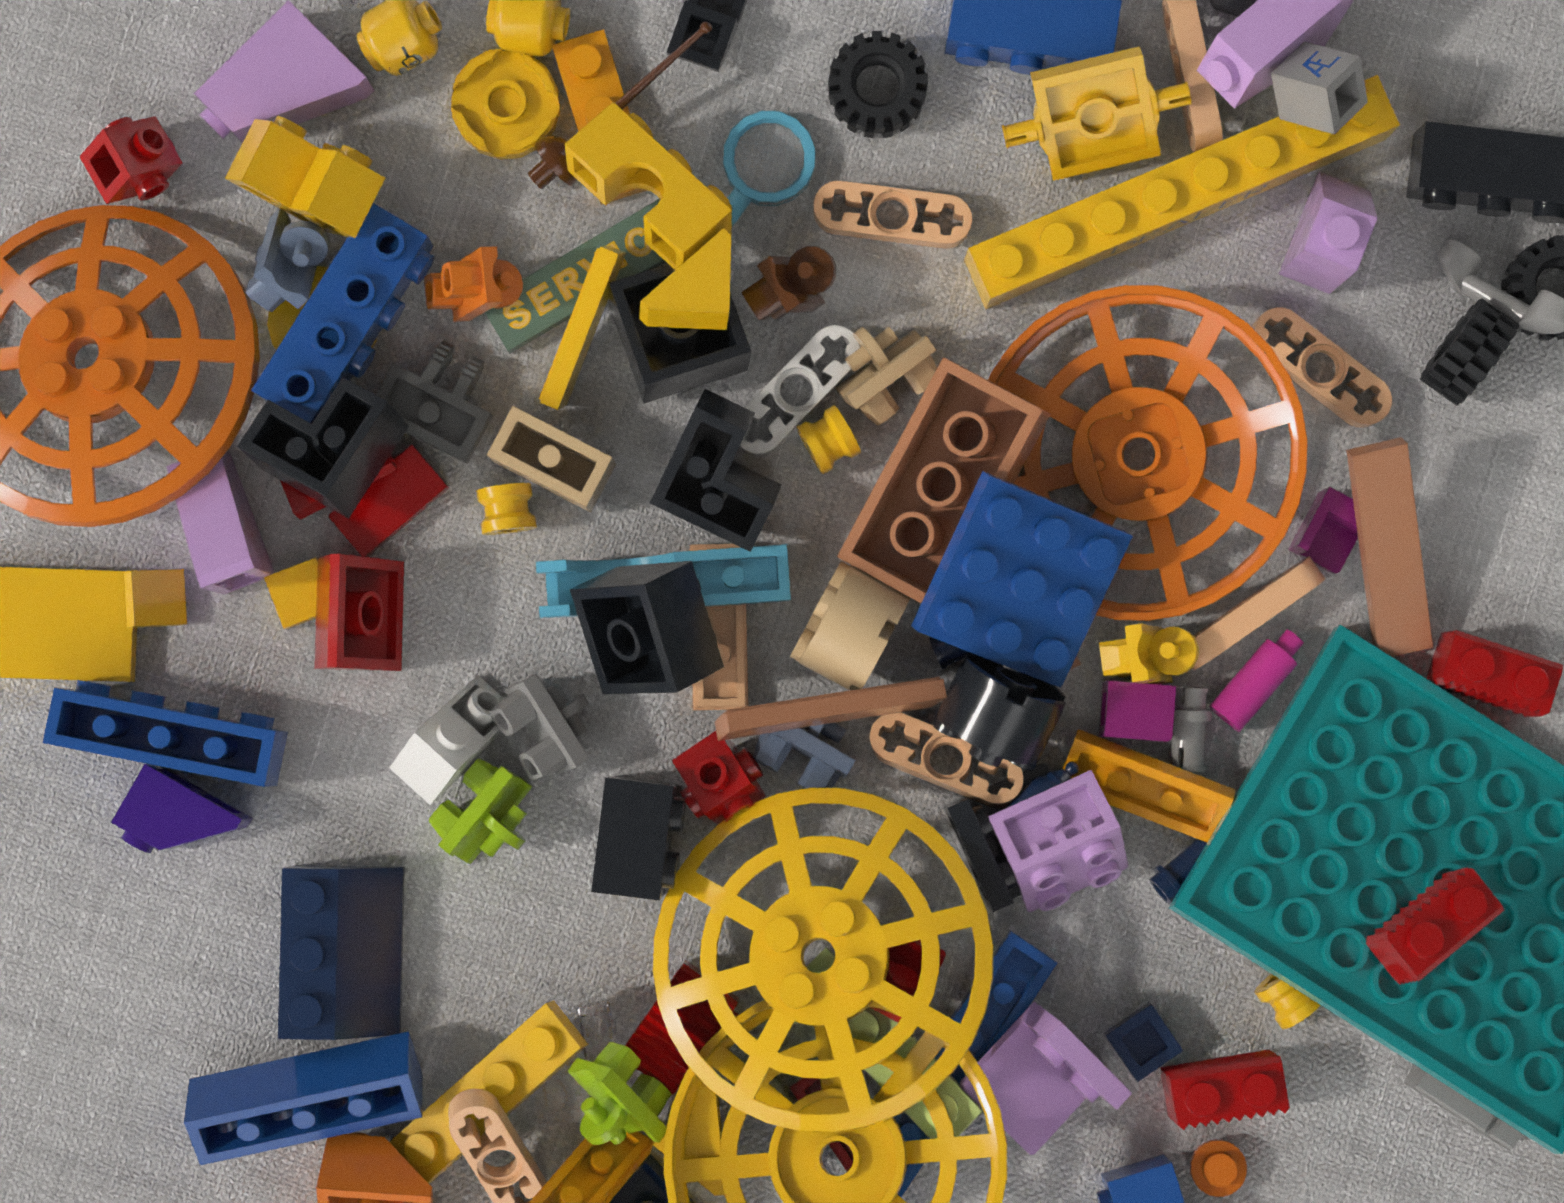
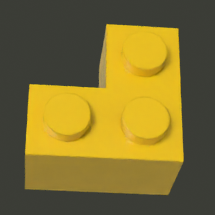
[225,116,385,238]

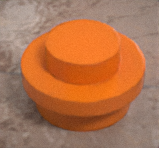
[1190,1139,1247,1197]

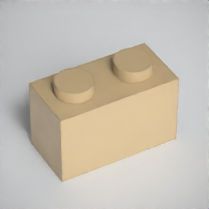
[487,406,616,513]

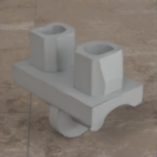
[490,673,589,780]

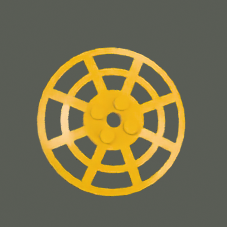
[653,788,994,1132]
[664,1000,1008,1203]

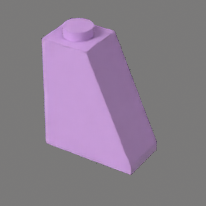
[194,0,375,143]
[1197,0,1354,109]
[1279,171,1377,294]
[166,445,275,595]

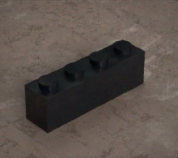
[1406,121,1564,223]

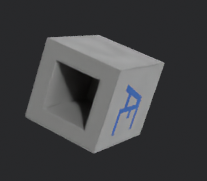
[1271,42,1368,134]

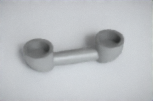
[1437,238,1564,334]

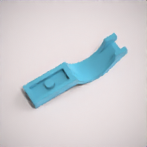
[536,544,791,618]

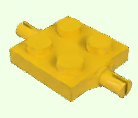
[1001,46,1192,181]

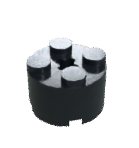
[932,652,1067,771]

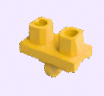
[1099,624,1199,685]

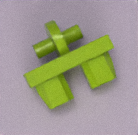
[429,758,533,865]
[568,1041,672,1145]

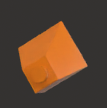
[316,1132,433,1203]

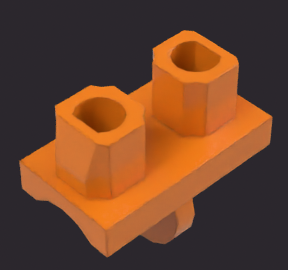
[424,246,523,322]

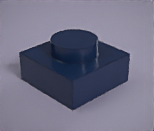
[1103,1002,1184,1083]

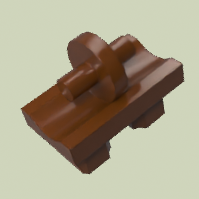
[741,246,836,320]

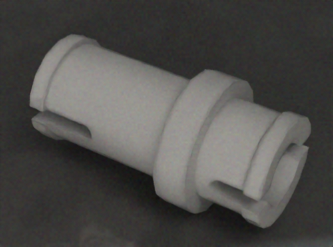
[1171,686,1212,772]

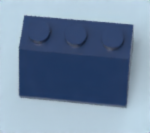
[278,865,405,1040]

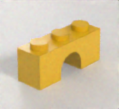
[565,102,732,270]

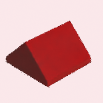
[314,554,404,671]

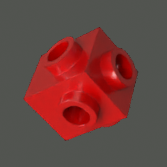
[79,116,183,204]
[672,731,766,825]

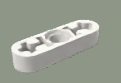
[739,325,860,457]

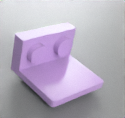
[988,770,1128,912]
[960,1002,1132,1155]

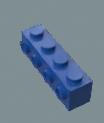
[251,203,435,424]
[42,680,288,787]
[184,1031,423,1165]

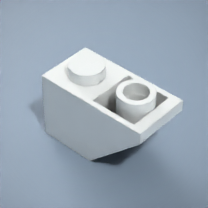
[389,675,504,805]

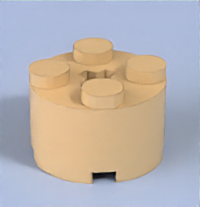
[790,561,910,690]

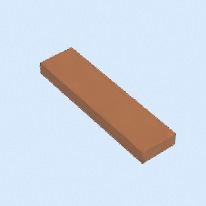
[1346,437,1433,657]
[715,677,947,741]

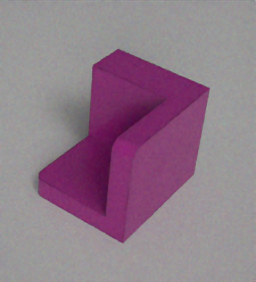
[1288,487,1358,574]
[1098,681,1176,742]

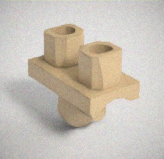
[835,327,937,426]

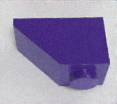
[111,764,253,853]

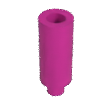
[1209,629,1304,732]

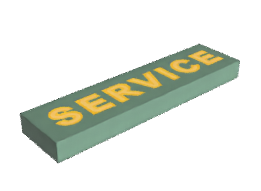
[485,198,666,354]

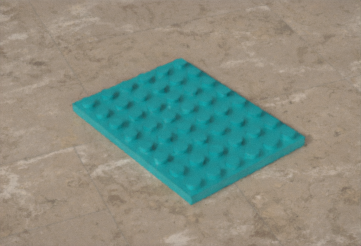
[1169,624,1564,1154]

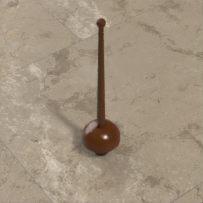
[528,22,712,189]

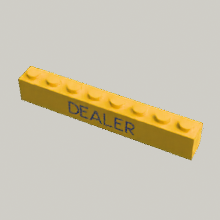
[964,75,1400,310]

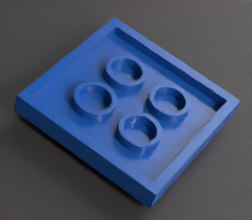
[911,471,1133,688]

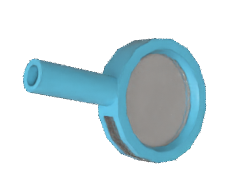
[723,111,815,227]

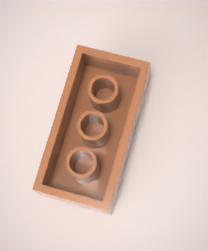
[837,357,1051,603]

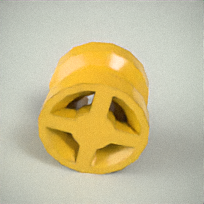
[796,405,861,474]
[476,483,537,535]
[1254,974,1321,1029]

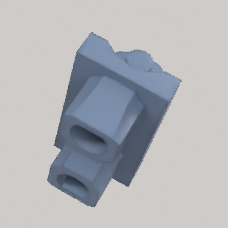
[245,208,330,312]
[752,723,856,789]

